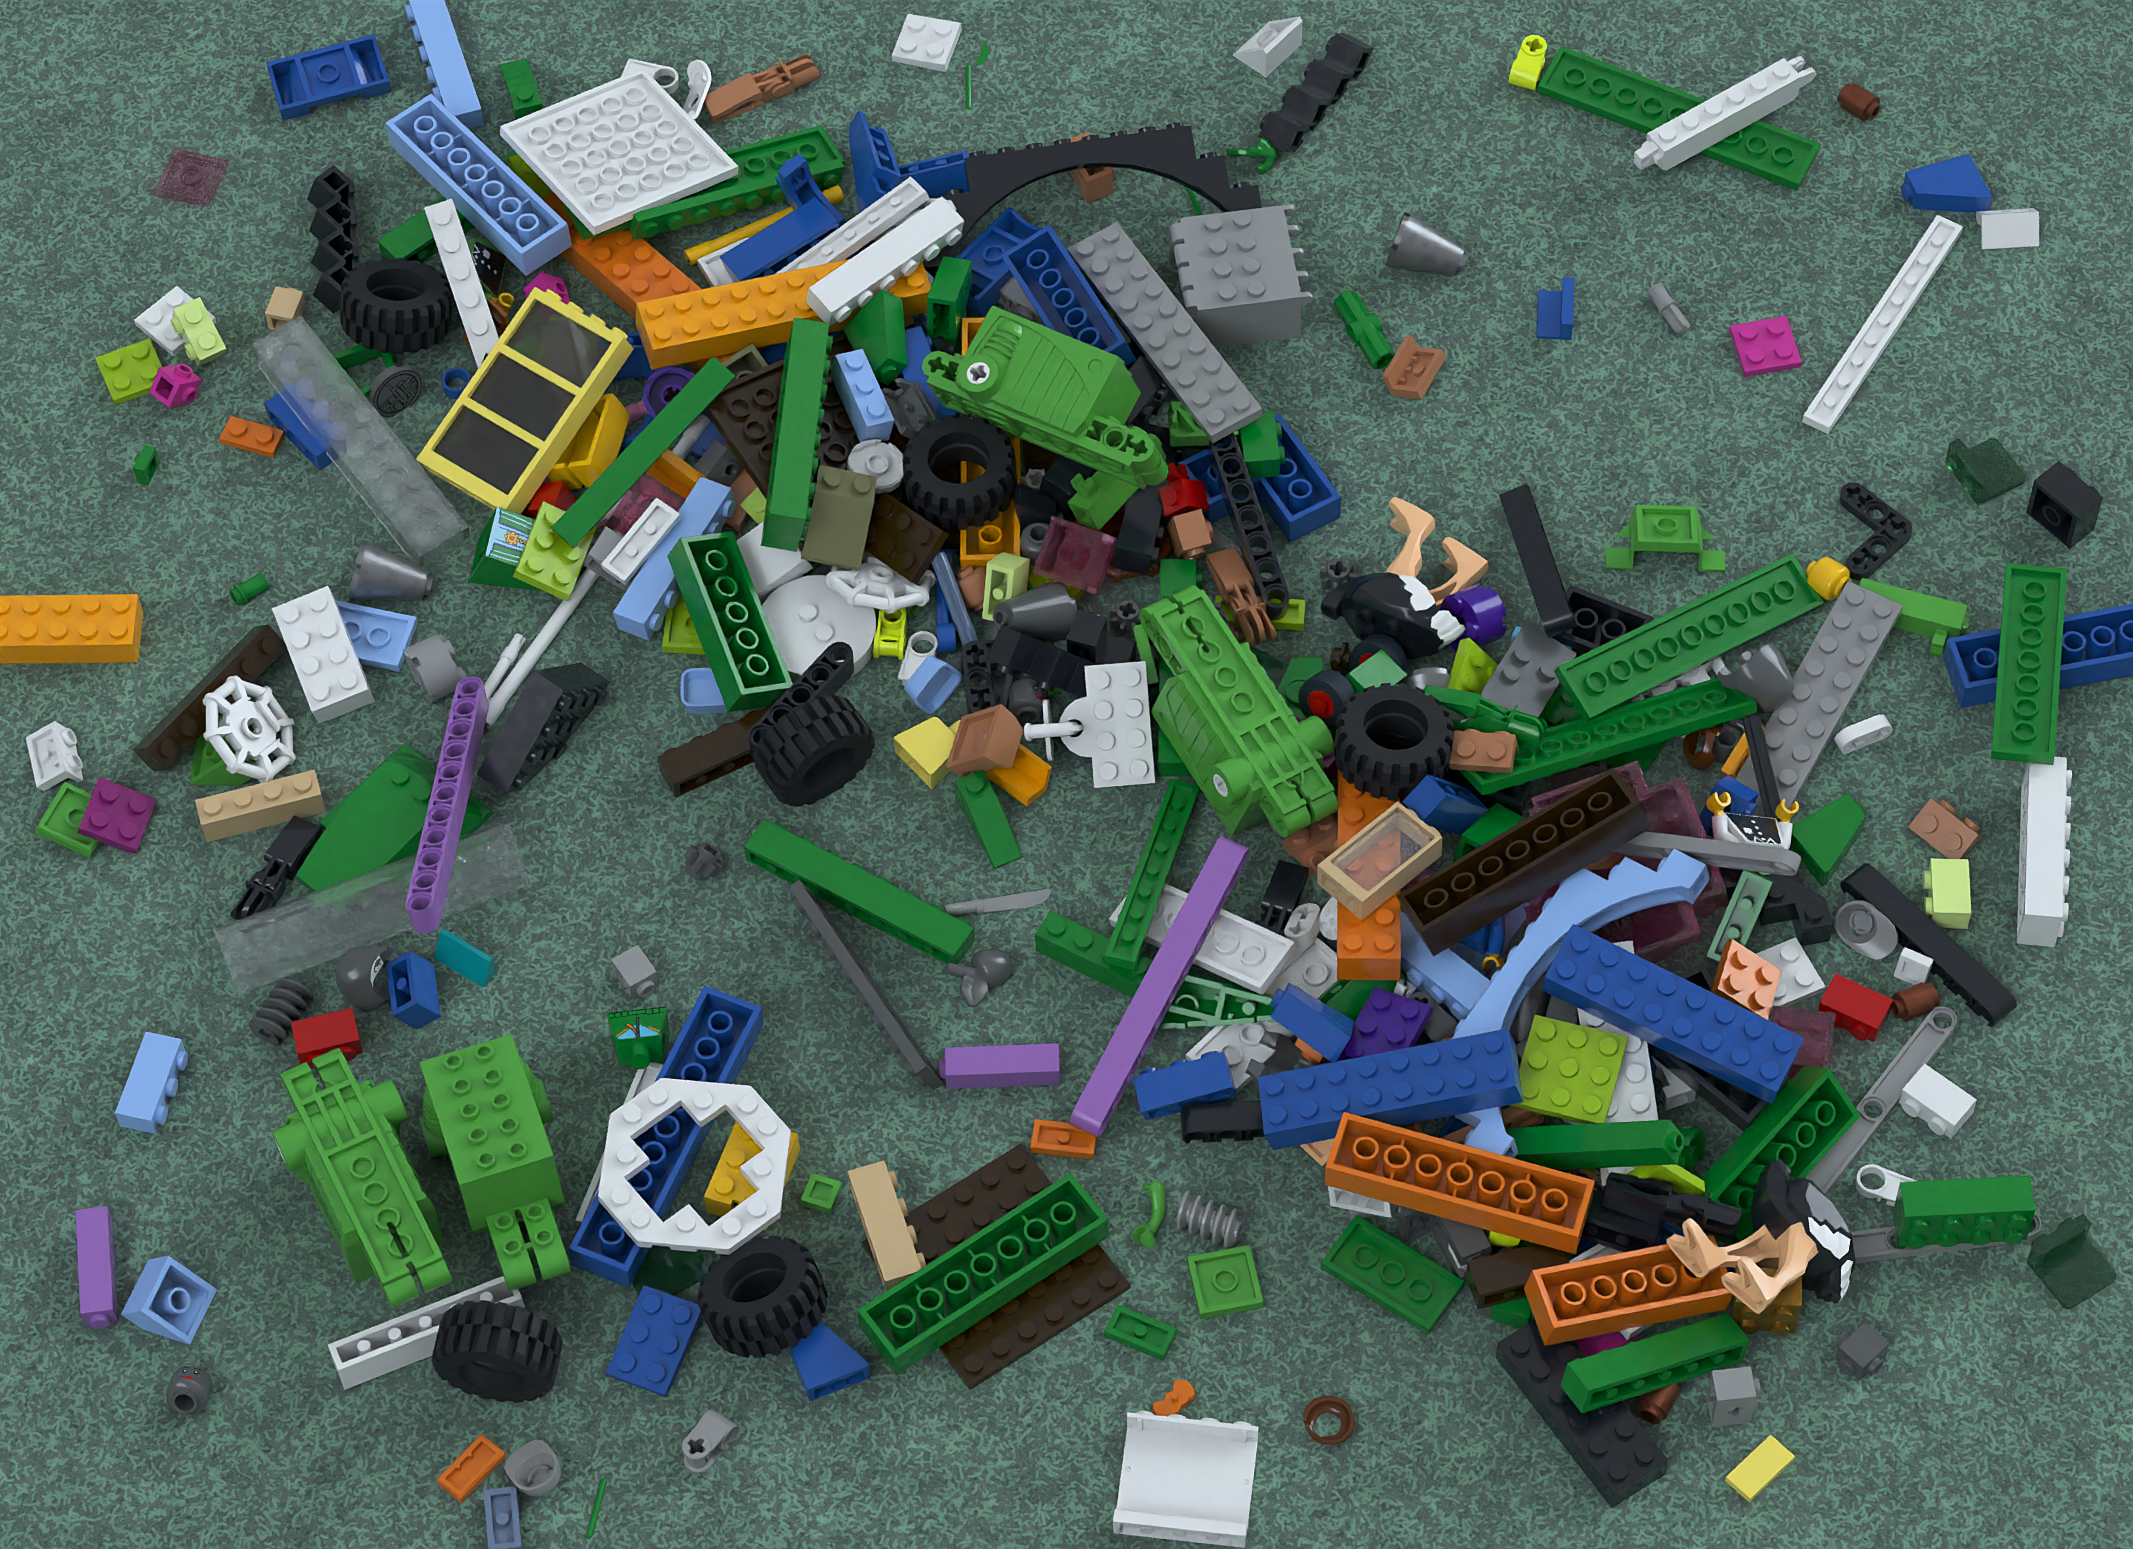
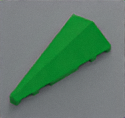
[1158,971,1276,1030]

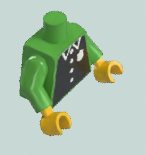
[466,237,514,313]

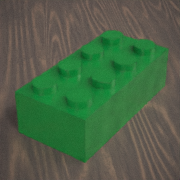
[1893,1175,2035,1249]

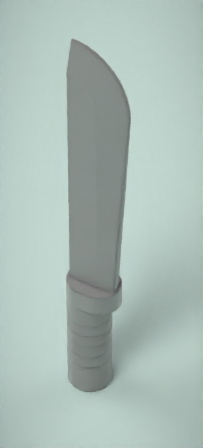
[944,889,1051,916]

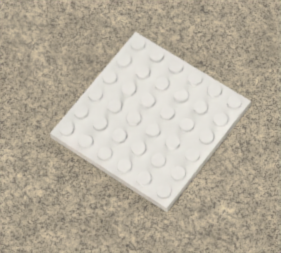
[500,68,738,235]

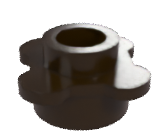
[1330,642,1351,677]

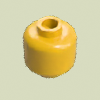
[1805,557,1852,601]

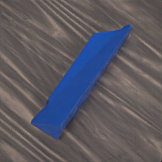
[849,110,901,213]
[893,150,969,198]

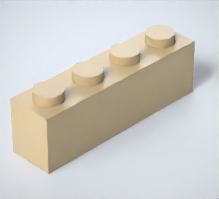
[195,769,326,842]
[847,1160,926,1292]

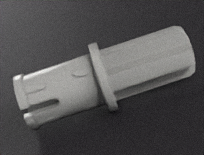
[1647,283,1690,335]

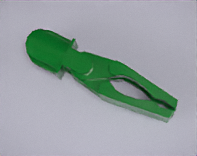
[1423,685,1547,747]

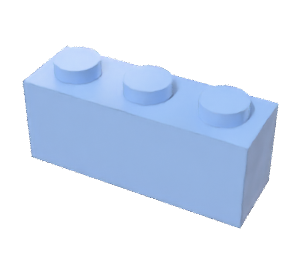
[830,349,895,442]
[115,1032,188,1134]

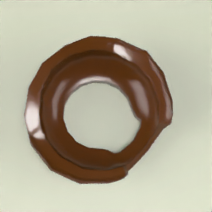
[1683,726,1720,771]
[1303,1395,1355,1445]

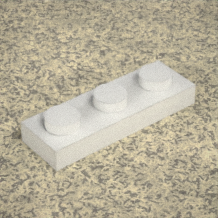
[601,497,681,585]

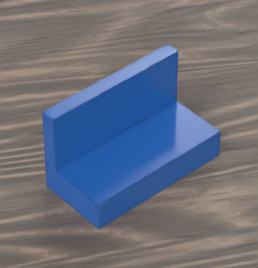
[1537,277,1574,340]

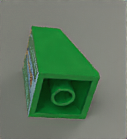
[468,507,543,591]

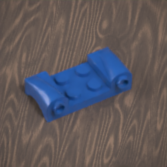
[266,34,391,121]
[956,207,1043,316]

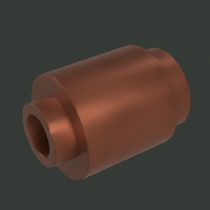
[1837,83,1881,122]
[1891,982,1940,1022]
[1636,1383,1681,1424]

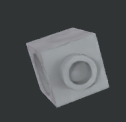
[611,945,659,1000]

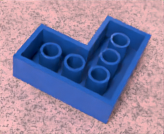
[1178,414,1341,542]

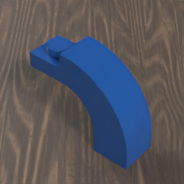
[775,153,846,227]

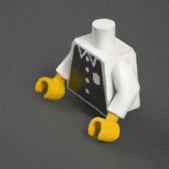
[1706,792,1799,875]

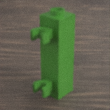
[1067,425,1167,530]
[1860,578,1971,656]

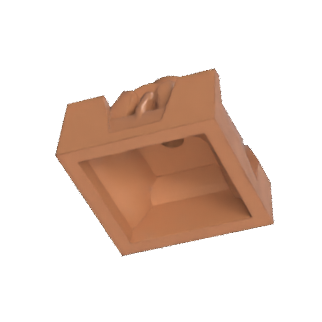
[946,704,1023,778]

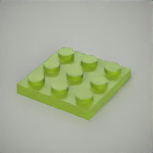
[1510,1015,1628,1124]

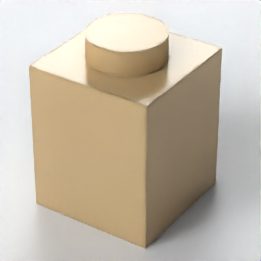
[265,286,307,334]

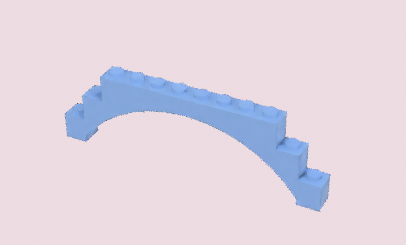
[1452,849,1710,1158]

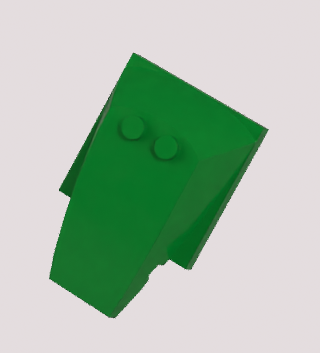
[296,743,493,914]

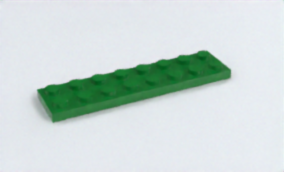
[1991,563,2067,765]

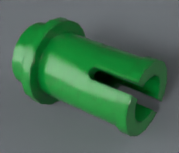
[229,573,269,606]

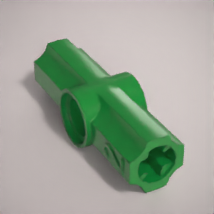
[1334,289,1395,370]

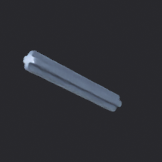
[932,551,979,664]

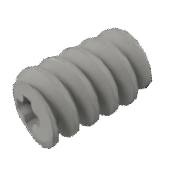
[1176,1190,1248,1249]

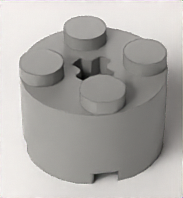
[403,634,467,704]

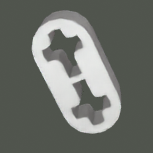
[1834,715,1893,754]
[1284,903,1321,950]

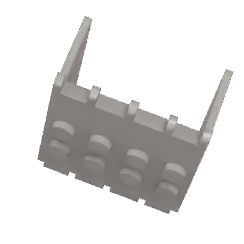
[1169,204,1313,348]

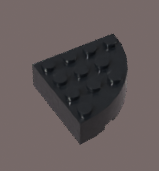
[477,663,610,794]

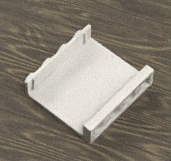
[1113,1411,1258,1548]

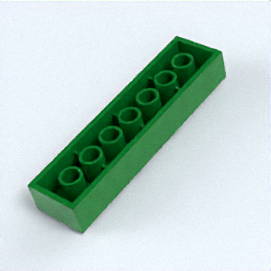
[761,317,833,552]
[857,1172,1109,1375]

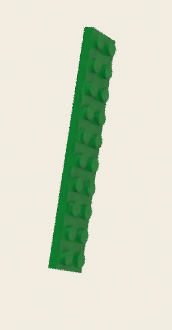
[1537,46,1821,191]
[561,125,845,240]
[1554,553,1824,722]
[1458,677,1757,795]

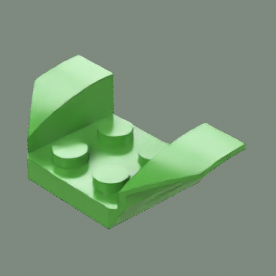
[1605,505,1726,572]

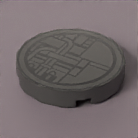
[367,364,422,417]

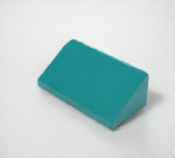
[434,929,496,987]

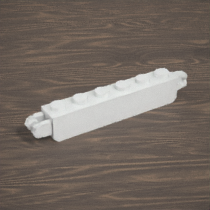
[1633,56,1816,171]

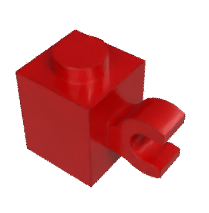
[1159,462,1210,517]
[522,481,577,519]

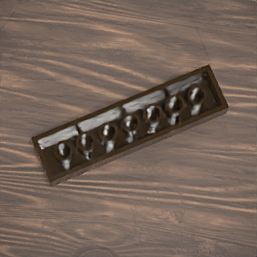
[1396,768,1651,957]

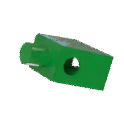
[607,1006,670,1069]

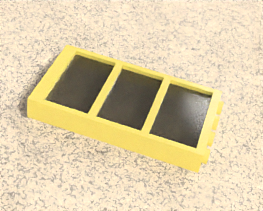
[416,287,634,515]

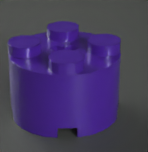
[643,366,694,419]
[1439,584,1507,652]

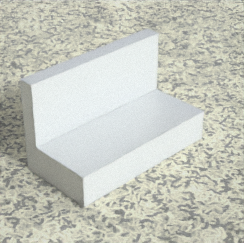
[1976,208,2039,249]

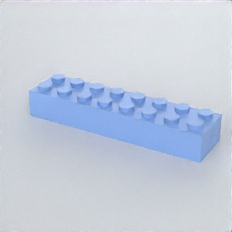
[385,94,572,276]

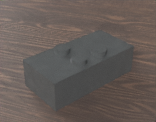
[1480,621,1577,717]

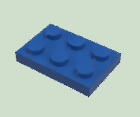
[606,1285,702,1397]

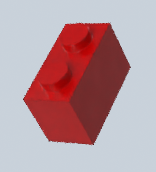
[1817,974,1893,1042]
[291,1008,363,1068]

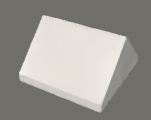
[1233,16,1303,77]

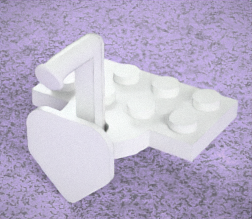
[1024,661,1156,788]

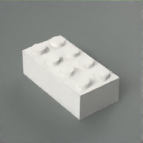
[272,586,375,723]

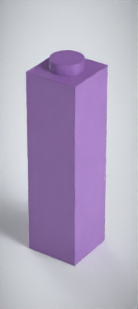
[939,1043,1060,1089]
[75,1206,118,1329]

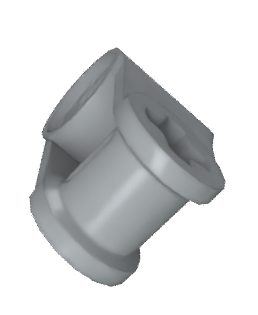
[682,1409,740,1474]

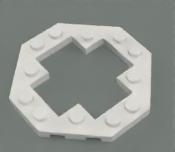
[598,1078,791,1255]

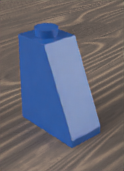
[1901,154,1992,213]
[1269,983,1354,1062]
[787,1322,870,1402]

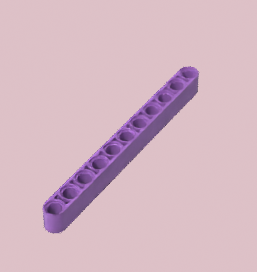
[406,676,489,934]
[1069,836,1250,1137]

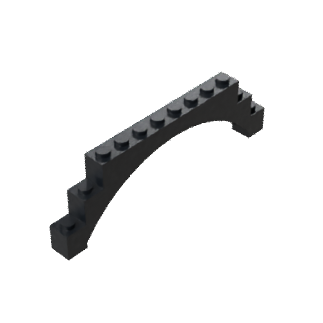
[923,122,1262,272]

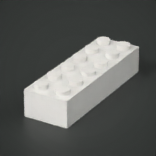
[2017,757,2072,947]

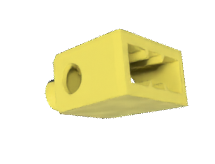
[893,717,960,789]

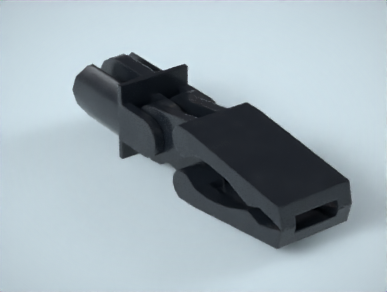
[230,816,322,929]
[1255,860,1309,937]
[1601,1172,1742,1239]

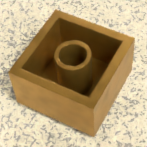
[1730,1266,1802,1336]

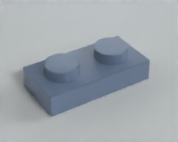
[483,1486,523,1549]

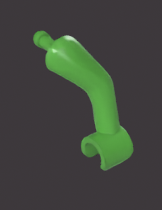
[1132,1181,1165,1248]

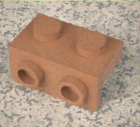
[1383,336,1446,400]
[1449,729,1519,773]
[1908,798,1984,859]
[1281,813,1338,878]

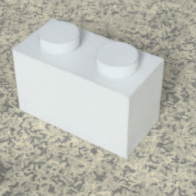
[1899,1064,1977,1139]

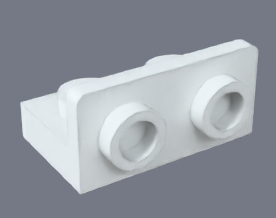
[26,721,83,791]

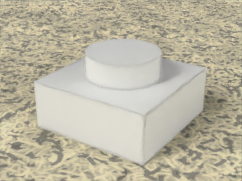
[1894,947,1934,985]

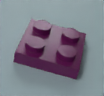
[77,777,156,854]

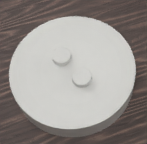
[762,575,877,683]

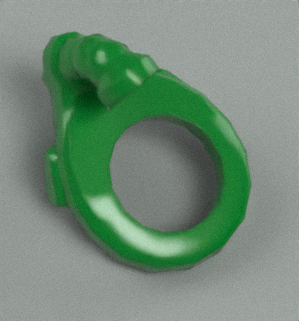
[1226,137,1277,174]

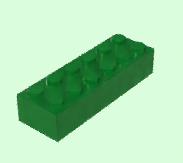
[667,531,793,712]
[1699,1066,1861,1244]

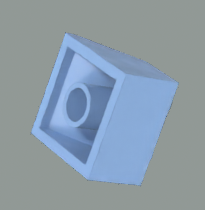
[121,1256,217,1345]

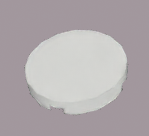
[847,439,904,494]

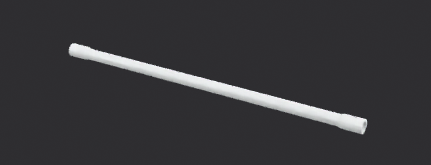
[485,414,711,729]

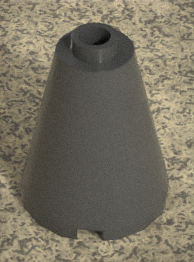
[993,582,1077,642]

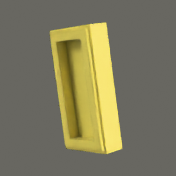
[1725,1435,1795,1503]

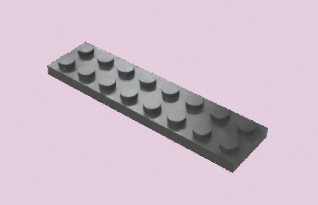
[789,880,945,1090]

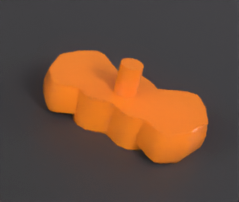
[1152,1380,1196,1417]

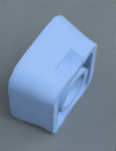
[904,655,962,714]
[680,668,727,714]

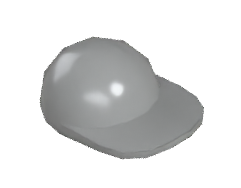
[1835,900,1898,960]
[504,1440,562,1497]

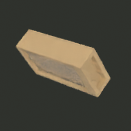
[1317,801,1442,920]

